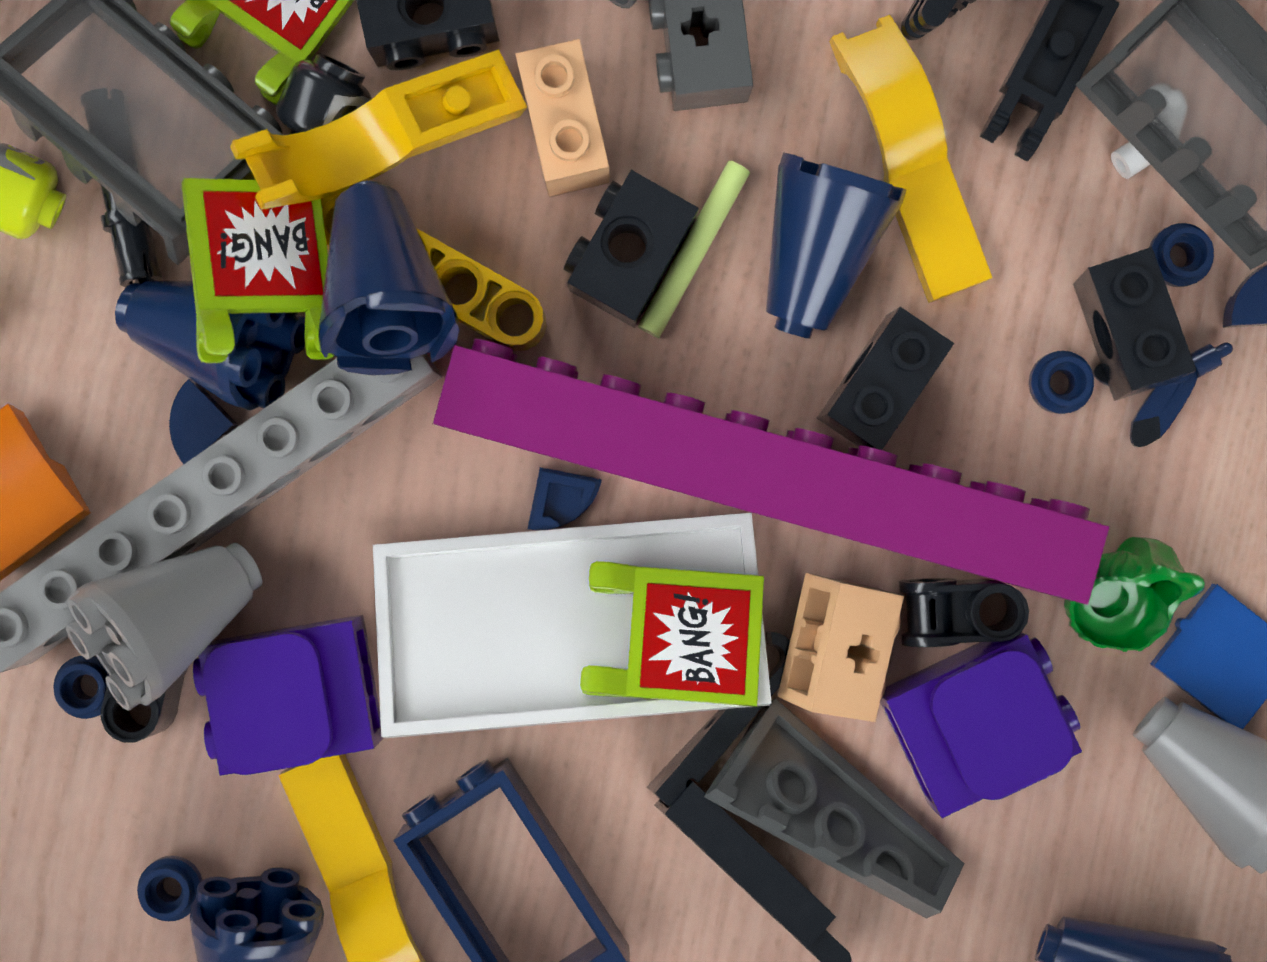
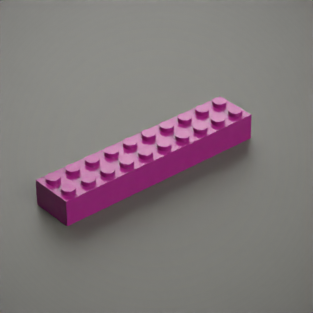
[433,339,1110,605]

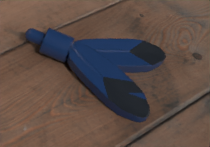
[1093,342,1233,448]

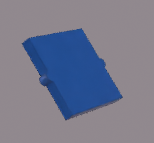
[1150,583,1267,729]

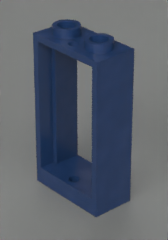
[393,758,630,962]

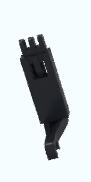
[647,632,852,962]

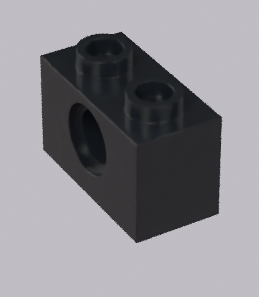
[356,0,500,70]
[563,170,699,328]
[1073,247,1196,401]
[817,306,955,450]

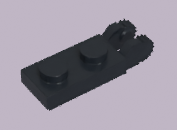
[980,0,1119,161]

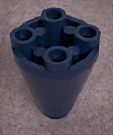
[115,281,305,411]
[190,867,324,962]

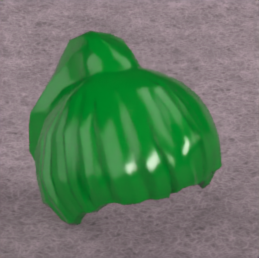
[1064,537,1205,652]

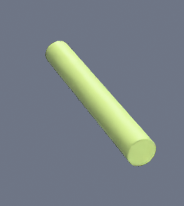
[638,161,750,338]

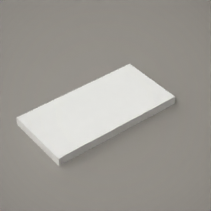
[373,513,772,738]

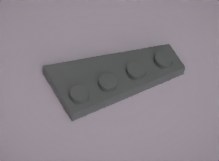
[704,698,965,919]

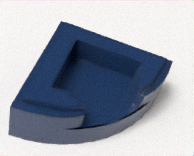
[1223,265,1267,328]
[169,379,238,464]
[528,467,602,530]

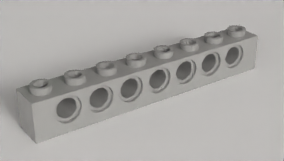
[0,354,443,673]

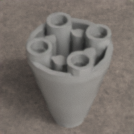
[66,543,262,711]
[1133,697,1267,874]

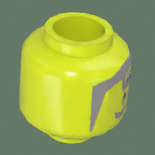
[0,143,66,240]

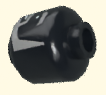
[276,53,372,134]

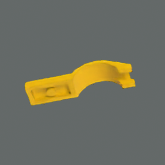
[829,15,993,303]
[230,49,527,210]
[278,754,426,962]

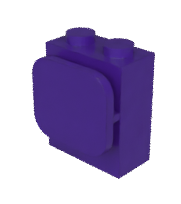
[193,615,384,776]
[880,632,1082,818]

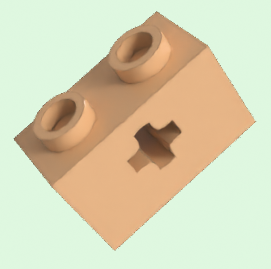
[515,39,610,197]
[777,573,904,722]

